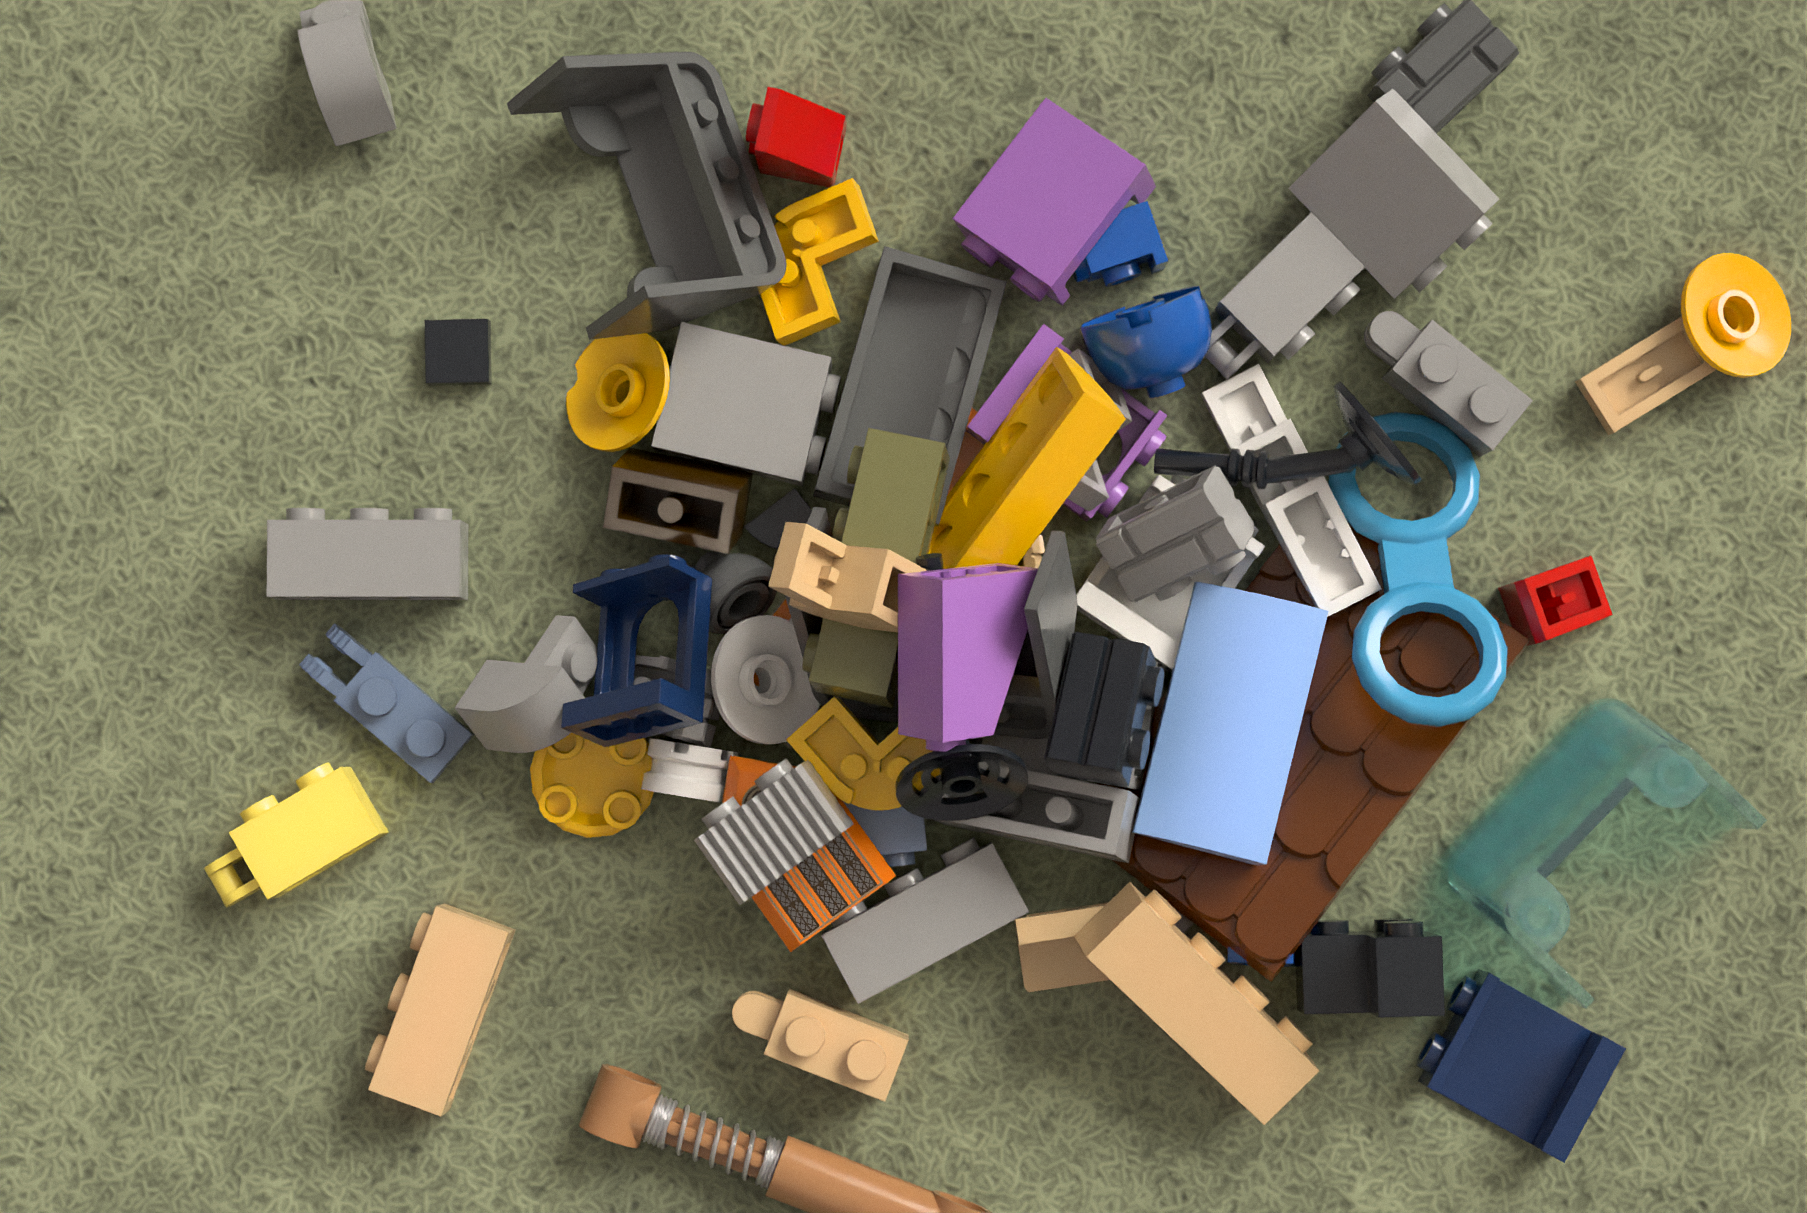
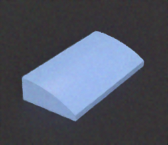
[1132,582,1328,866]

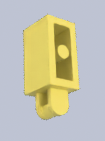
[204,762,389,908]

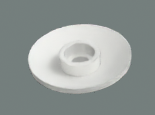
[711,615,820,745]

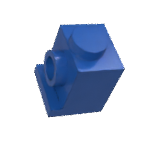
[1073,201,1168,287]

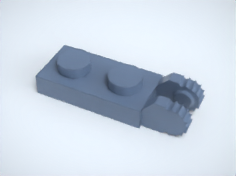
[299,623,475,783]

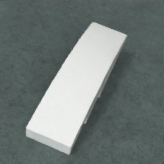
[1200,364,1381,617]

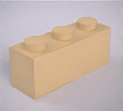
[365,904,516,1116]

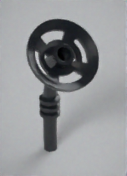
[1154,381,1422,489]
[895,553,1028,821]

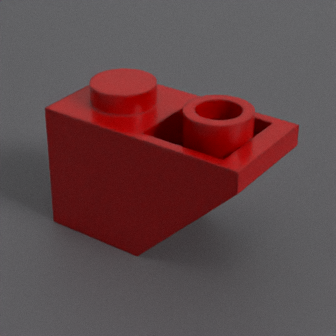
[746,87,847,188]

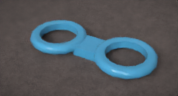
[1328,412,1508,727]

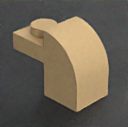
[768,522,927,632]

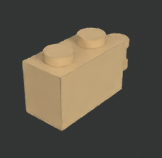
[732,989,909,1102]

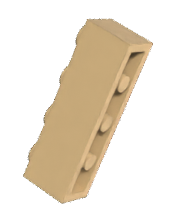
[1074,882,1319,1125]

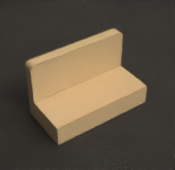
[1014,902,1110,992]

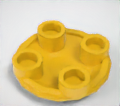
[530,733,654,838]

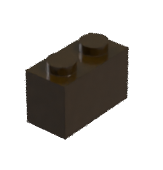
[603,448,753,554]

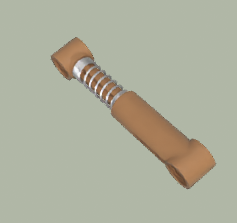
[579,1064,992,1213]

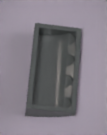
[813,246,1007,526]

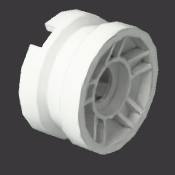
[641,738,738,803]

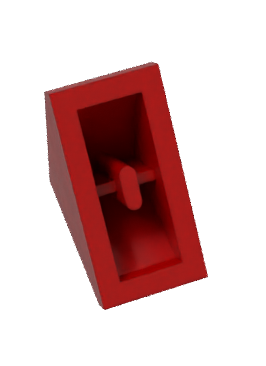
[1498,555,1613,646]

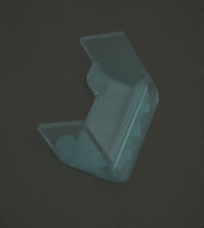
[1441,698,1767,1009]

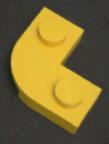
[760,178,879,346]
[786,696,940,810]

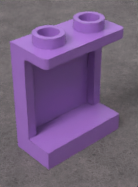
[952,98,1156,306]

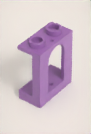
[965,324,1167,522]

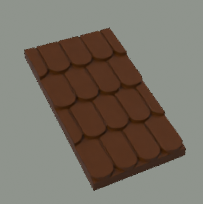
[1096,523,1529,982]

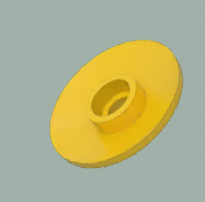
[1681,253,1791,378]
[566,333,670,452]

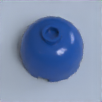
[1080,286,1212,398]

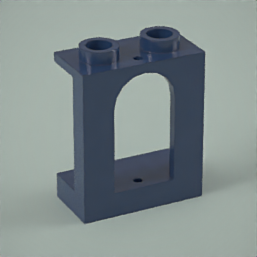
[561,554,712,747]

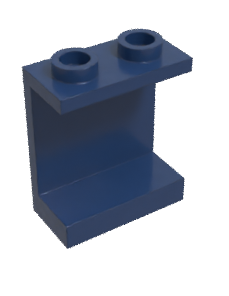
[1416,969,1626,1163]

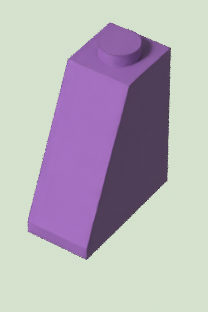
[898,563,1038,752]

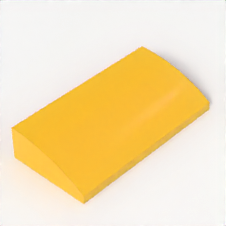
[928,347,1126,569]

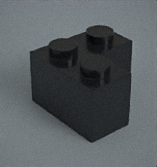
[1296,918,1445,1018]

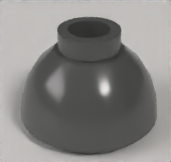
[694,551,777,634]

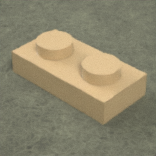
[1575,316,1717,435]

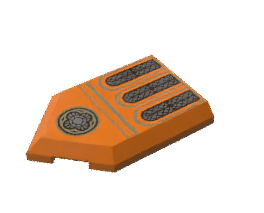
[722,755,896,952]

